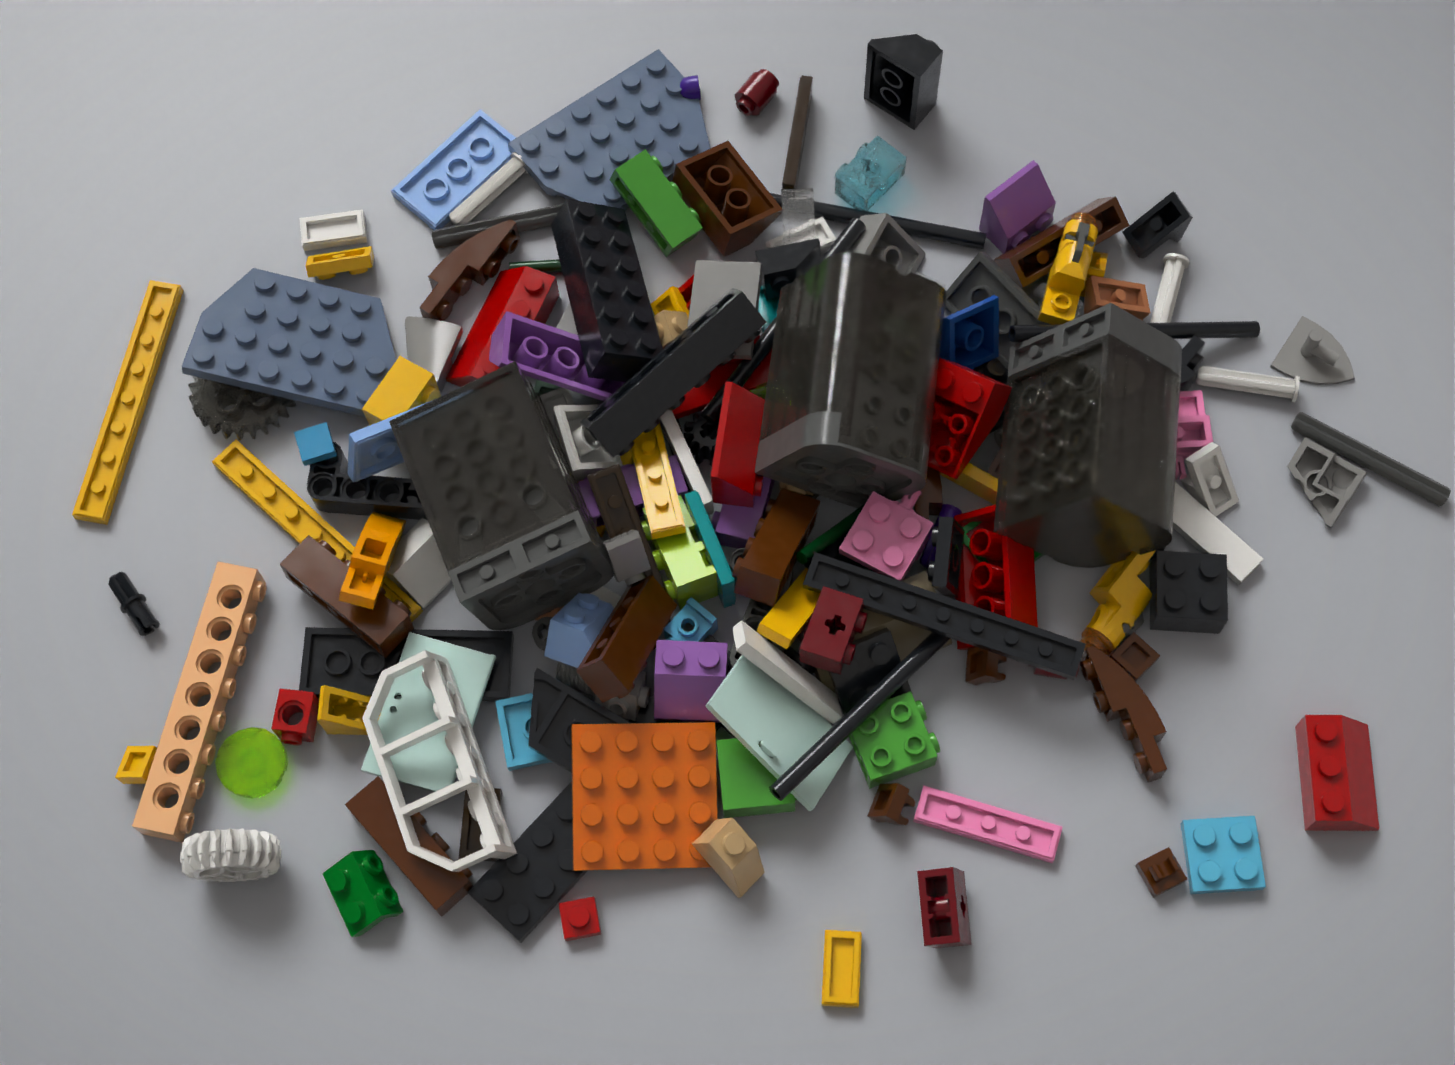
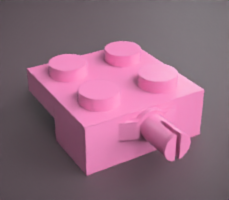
[1139,390,1213,480]
[839,490,934,581]

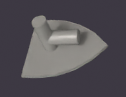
[1270,316,1355,384]

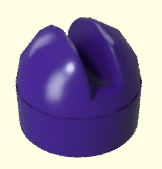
[680,75,701,100]

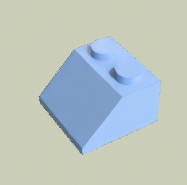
[544,593,614,668]

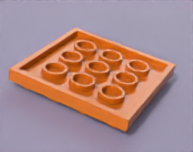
[571,722,717,871]

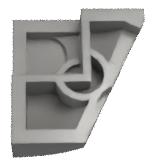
[405,316,463,393]
[1287,437,1367,527]

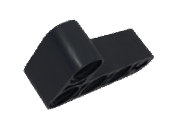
[307,442,443,520]

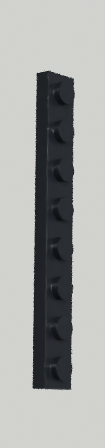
[803,552,1086,680]

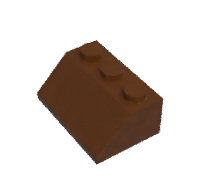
[672,141,783,257]

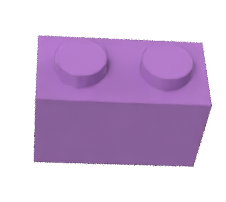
[979,160,1056,254]
[654,640,729,723]

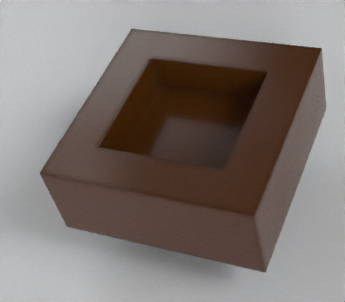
[1110,632,1160,681]

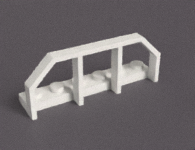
[362,650,517,872]

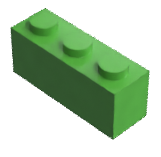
[609,149,703,257]

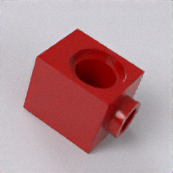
[271,688,319,746]

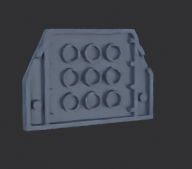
[508,49,710,211]
[181,268,396,417]

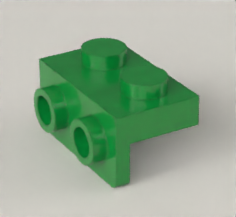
[322,850,403,937]

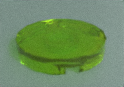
[215,727,288,799]

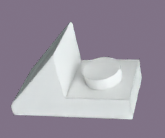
[1180,442,1239,517]

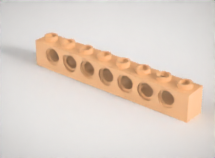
[132,561,267,843]

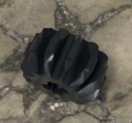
[683,412,720,467]

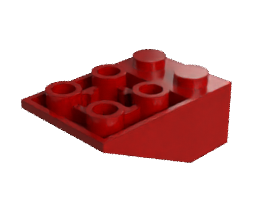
[908,358,1012,479]

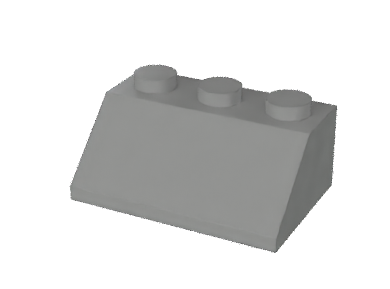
[819,213,926,327]

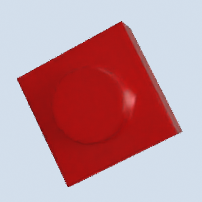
[559,896,601,941]

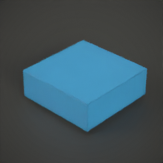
[294,422,337,466]

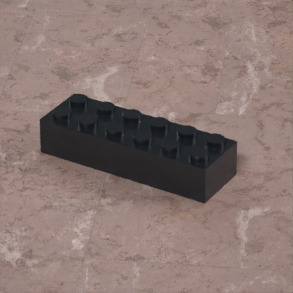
[551,199,662,382]

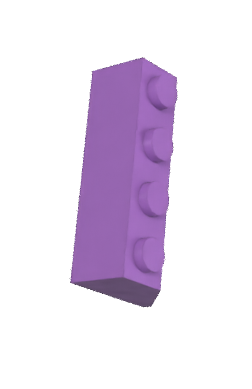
[489,311,625,401]

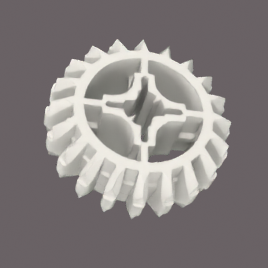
[180,828,281,883]

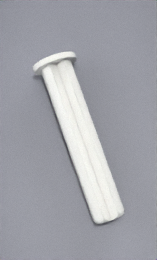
[449,152,528,226]
[1150,253,1190,323]
[1196,366,1300,403]

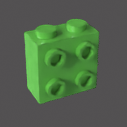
[849,691,940,789]
[716,738,797,818]

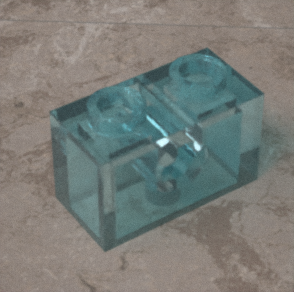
[834,135,907,211]

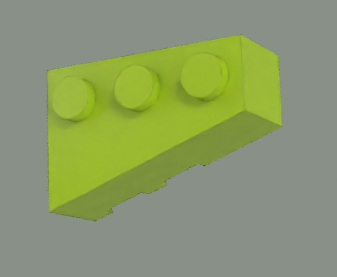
[641,495,718,610]

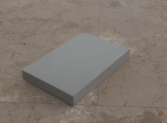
[688,260,763,360]

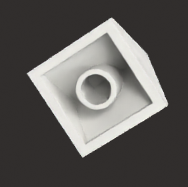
[554,405,623,483]
[386,518,461,610]

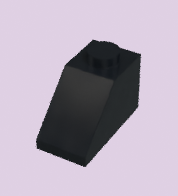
[755,238,821,300]

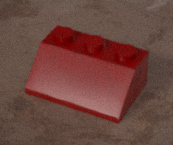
[710,381,773,508]
[1295,715,1379,831]

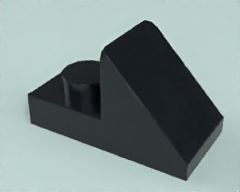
[1122,191,1193,259]

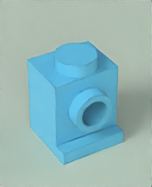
[664,597,718,642]

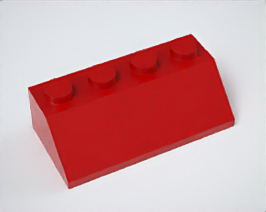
[446,266,560,404]
[954,502,1038,650]

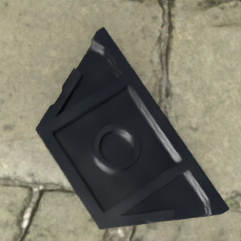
[528,668,630,773]

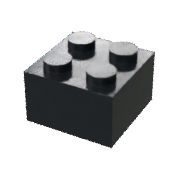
[1149,551,1228,634]

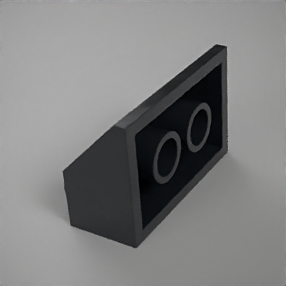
[864,34,943,130]

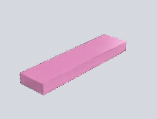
[913,785,1062,863]

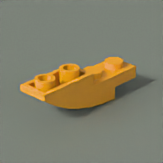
[338,512,406,610]

